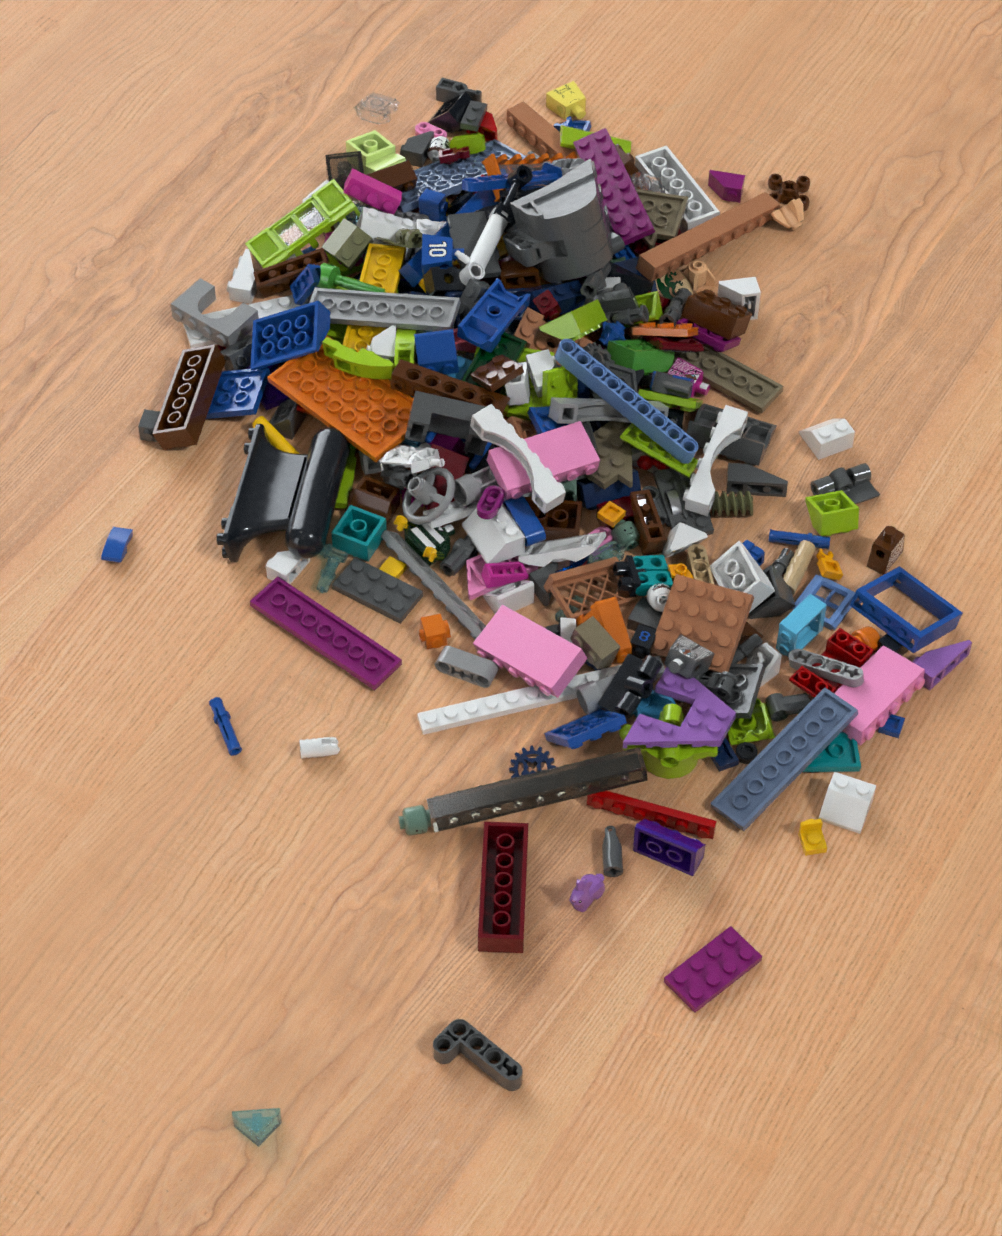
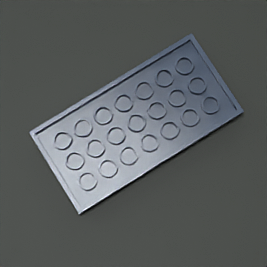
[397,139,527,213]

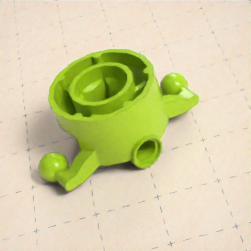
[619,704,718,779]

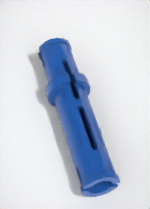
[768,529,831,550]
[209,697,242,756]

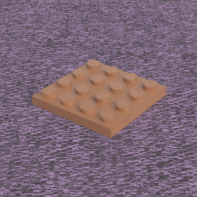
[650,574,754,673]

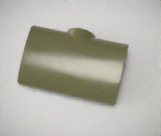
[377,228,422,248]

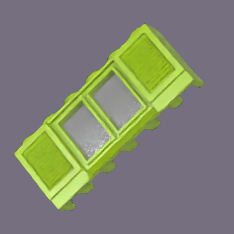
[245,179,360,268]

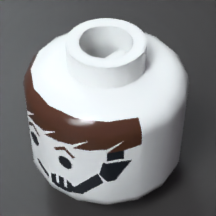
[427,136,450,162]
[647,583,671,612]

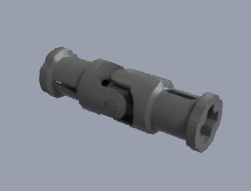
[659,288,692,326]
[594,305,649,332]

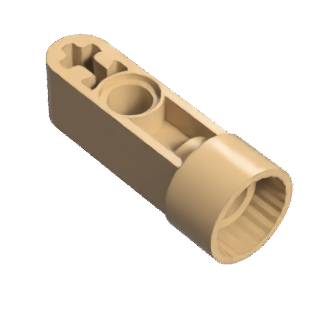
[686,544,714,584]

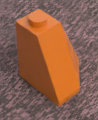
[576,596,632,664]

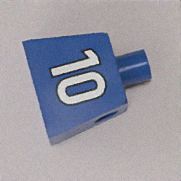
[421,234,465,275]

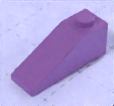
[913,640,972,691]

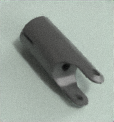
[602,826,623,877]

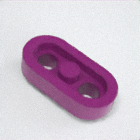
[477,485,504,519]

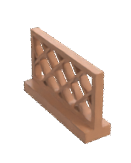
[543,556,638,619]

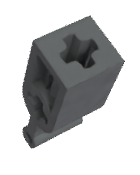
[436,77,482,103]

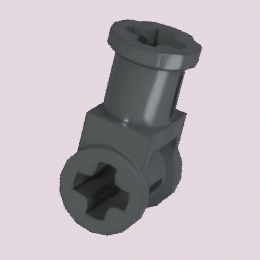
[694,671,738,700]

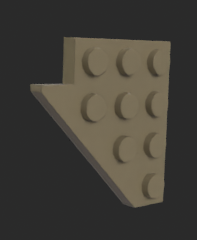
[636,189,688,249]
[583,421,633,489]

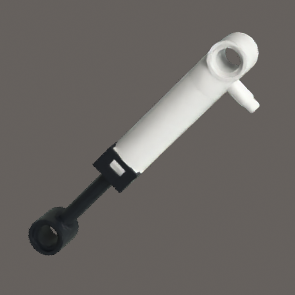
[455,165,533,285]

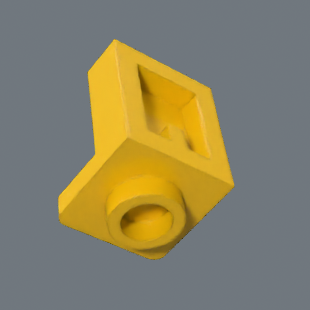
[798,819,827,856]

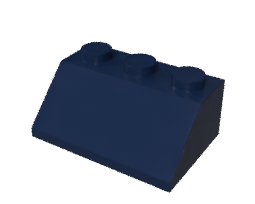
[516,280,586,319]
[576,468,641,510]

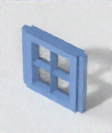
[792,574,855,630]

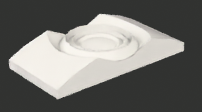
[518,532,606,567]

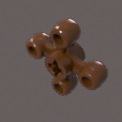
[768,174,810,211]

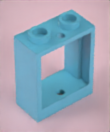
[776,594,827,656]

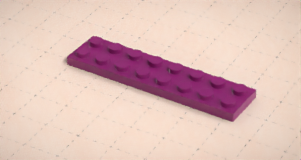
[573,128,655,246]
[250,576,402,691]

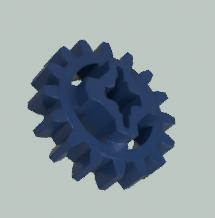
[509,745,556,794]

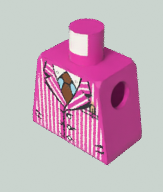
[668,357,710,398]

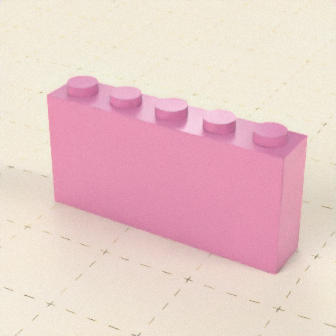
[487,421,600,500]
[473,605,588,698]
[834,645,925,746]

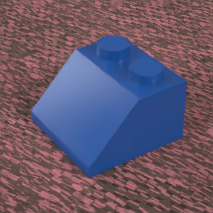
[414,329,459,375]

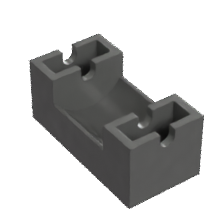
[404,391,487,456]

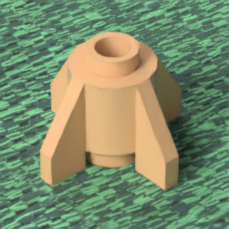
[771,198,804,231]
[682,260,715,294]

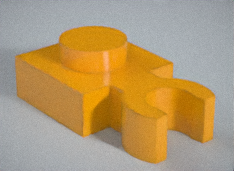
[816,549,843,581]

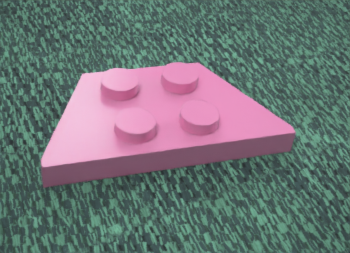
[466,555,538,600]

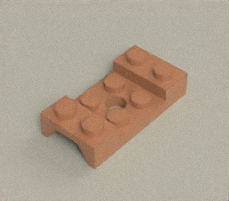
[513,307,593,366]

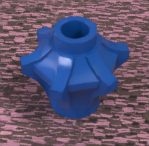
[598,321,626,348]

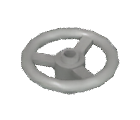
[402,467,455,525]

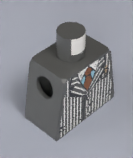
[664,635,715,679]

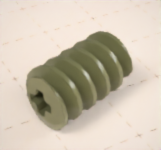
[711,491,753,516]

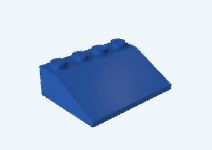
[250,300,331,371]

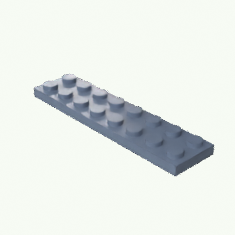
[710,688,858,831]

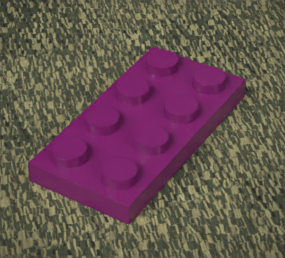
[664,926,762,1013]

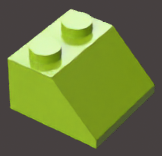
[805,490,859,536]

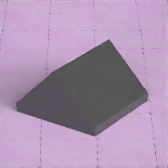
[269,399,307,440]

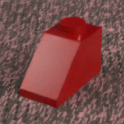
[466,111,497,142]

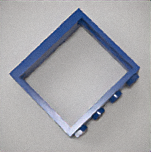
[850,566,963,653]

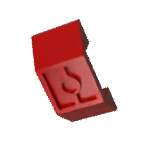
[789,628,874,698]

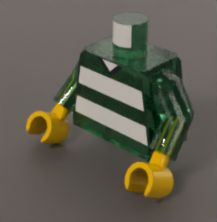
[393,515,455,566]

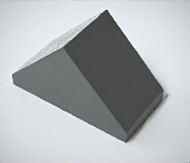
[529,562,558,606]

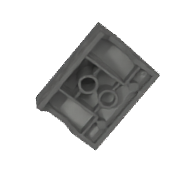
[687,403,777,466]

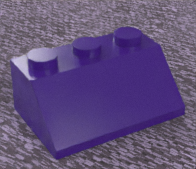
[633,819,706,876]

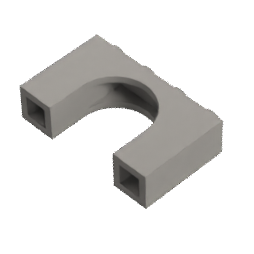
[171,278,259,348]

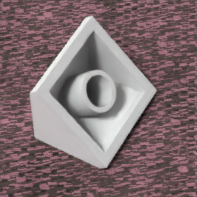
[661,522,708,559]
[483,580,534,614]

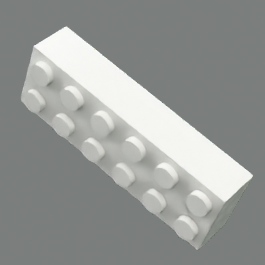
[635,146,720,233]

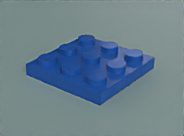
[206,367,271,419]
[544,709,627,749]

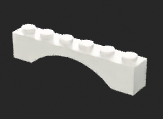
[470,404,566,514]
[683,405,748,516]

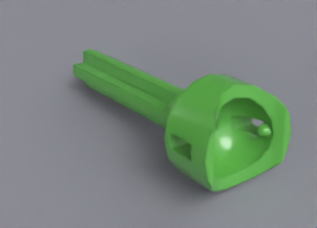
[317,263,386,293]

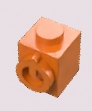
[419,613,451,649]

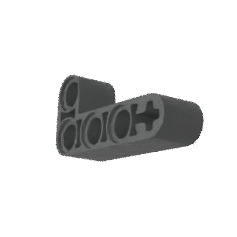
[433,1019,523,1091]

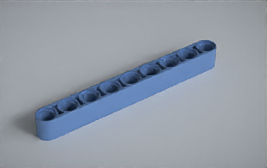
[555,339,698,464]

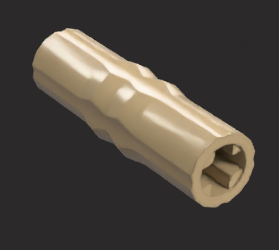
[783,540,816,595]

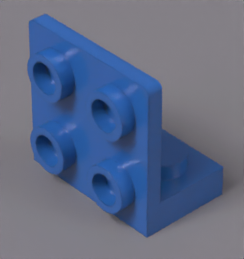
[290,264,321,305]

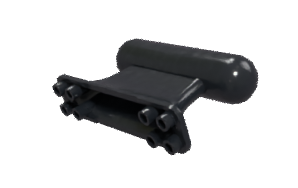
[217,424,350,562]

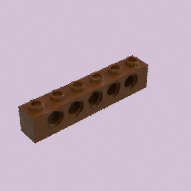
[390,359,510,419]

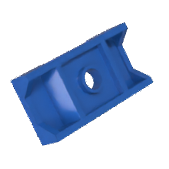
[457,278,531,353]

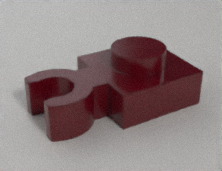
[439,146,470,164]

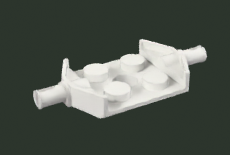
[377,445,445,473]

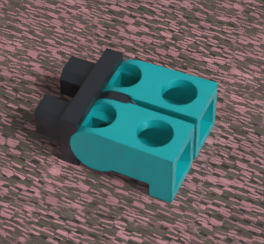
[613,555,673,598]

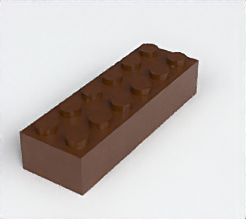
[152,344,226,450]

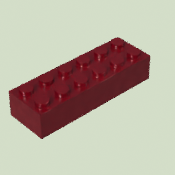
[478,822,529,953]

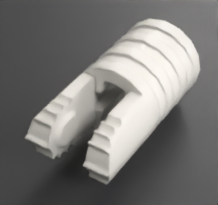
[299,737,340,759]

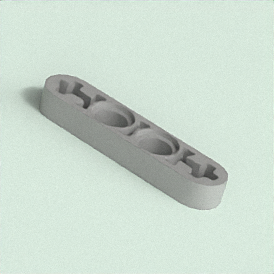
[788,649,864,687]

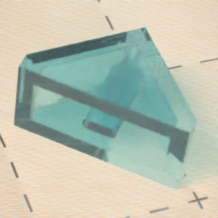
[232,1108,282,1147]

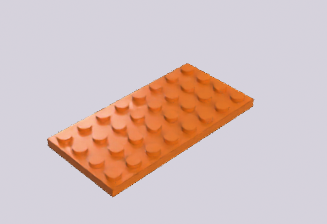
[267,335,413,462]

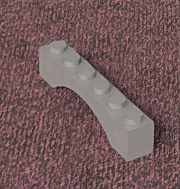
[549,397,669,424]

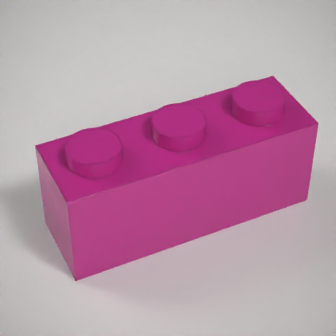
[343,168,402,215]

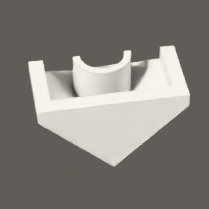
[746,643,782,687]

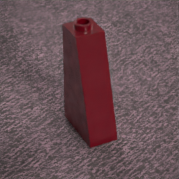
[424,443,469,528]

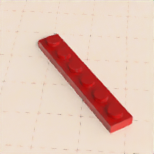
[587,786,717,840]

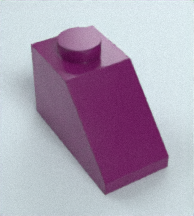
[708,170,745,203]

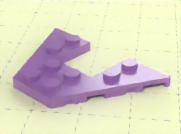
[623,667,736,748]

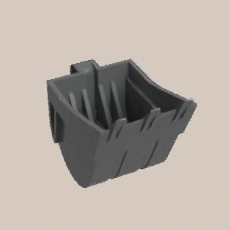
[503,159,613,284]

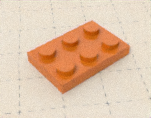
[632,322,698,337]

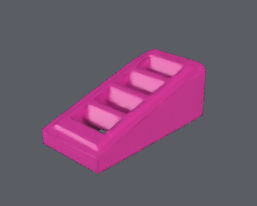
[481,562,529,588]

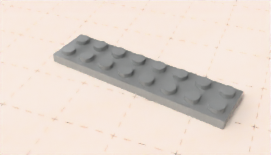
[309,288,461,331]

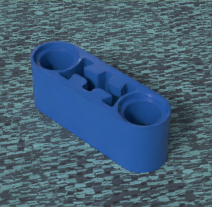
[503,495,546,547]

